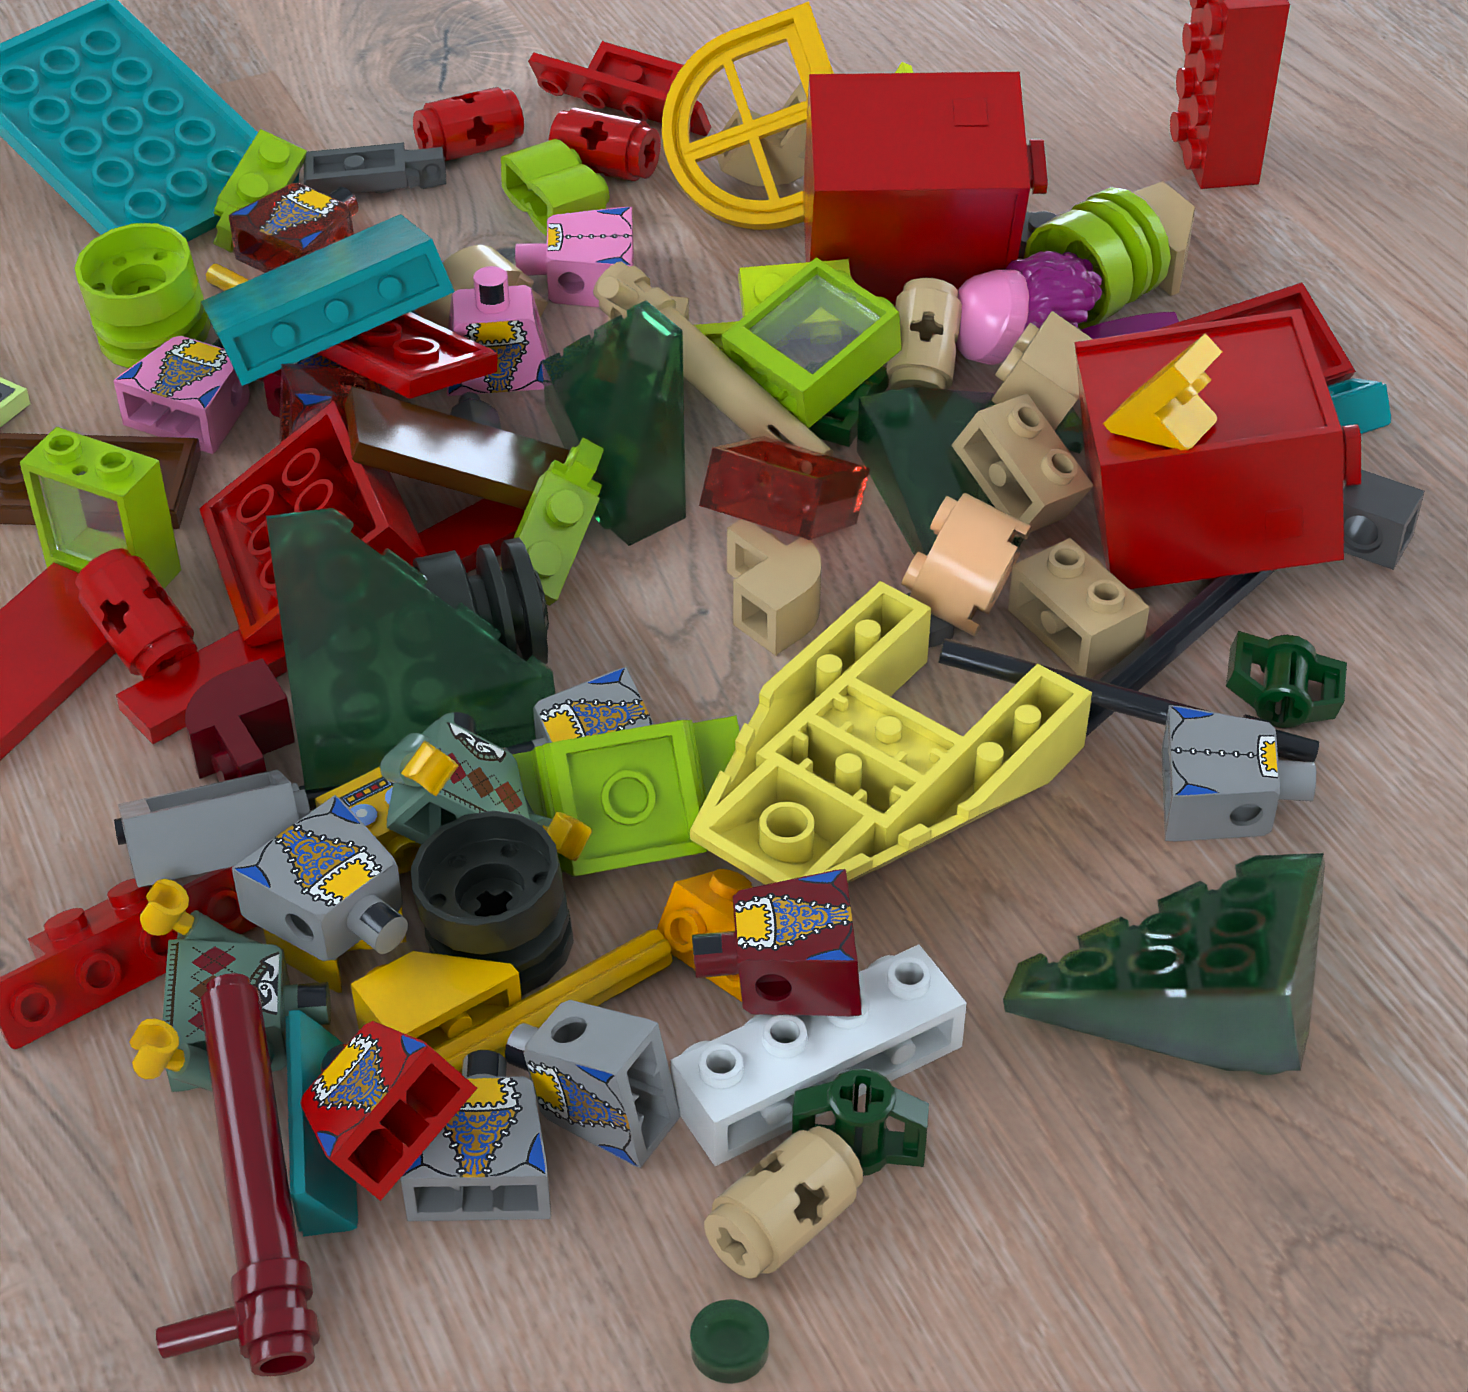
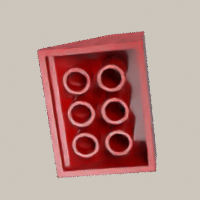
[199,400,428,648]

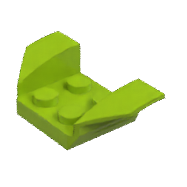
[512,715,740,877]

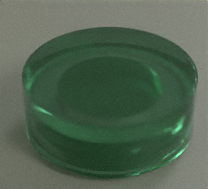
[690,1299,769,1384]

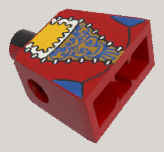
[300,1021,478,1201]

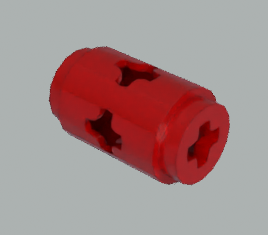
[413,87,524,161]
[549,107,661,181]
[75,548,198,680]

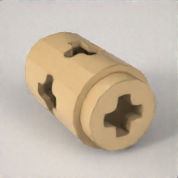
[887,278,962,404]
[704,1126,863,1279]

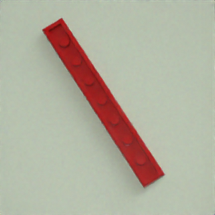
[116,499,525,744]

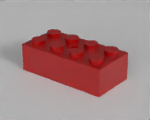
[1170,0,1290,189]

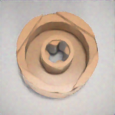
[901,493,1032,636]

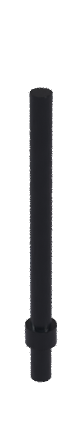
[938,638,1319,762]

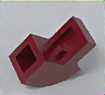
[185,658,295,782]

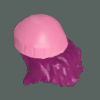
[955,251,1102,365]

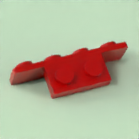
[528,41,711,136]
[0,866,258,1049]

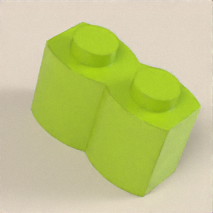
[501,139,610,236]

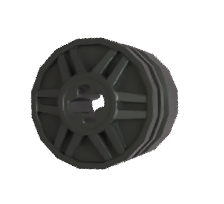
[413,537,549,688]
[411,811,574,996]

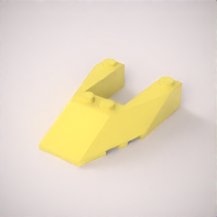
[690,581,1092,885]

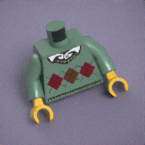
[380,712,592,861]
[129,879,331,1092]

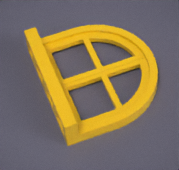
[662,1,834,230]

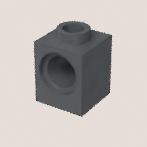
[1343,469,1425,570]

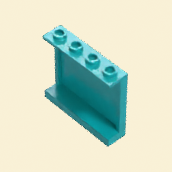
[201,214,455,386]

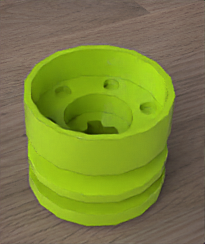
[1024,187,1171,329]
[74,223,211,368]

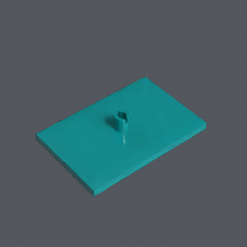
[0,0,300,242]

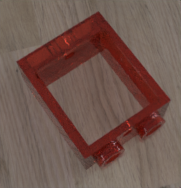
[699,436,870,540]

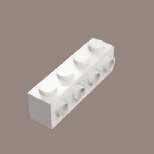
[671,944,967,1166]

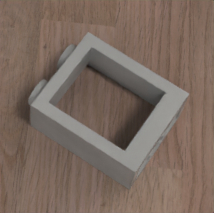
[118,769,310,888]

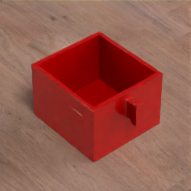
[803,71,1048,307]
[1074,309,1361,589]

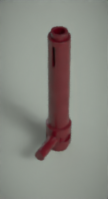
[156,973,320,1376]

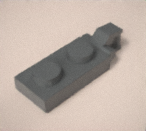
[303,142,446,198]

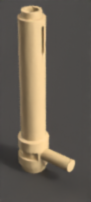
[593,261,838,488]

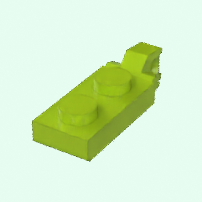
[213,129,307,253]
[500,438,604,606]

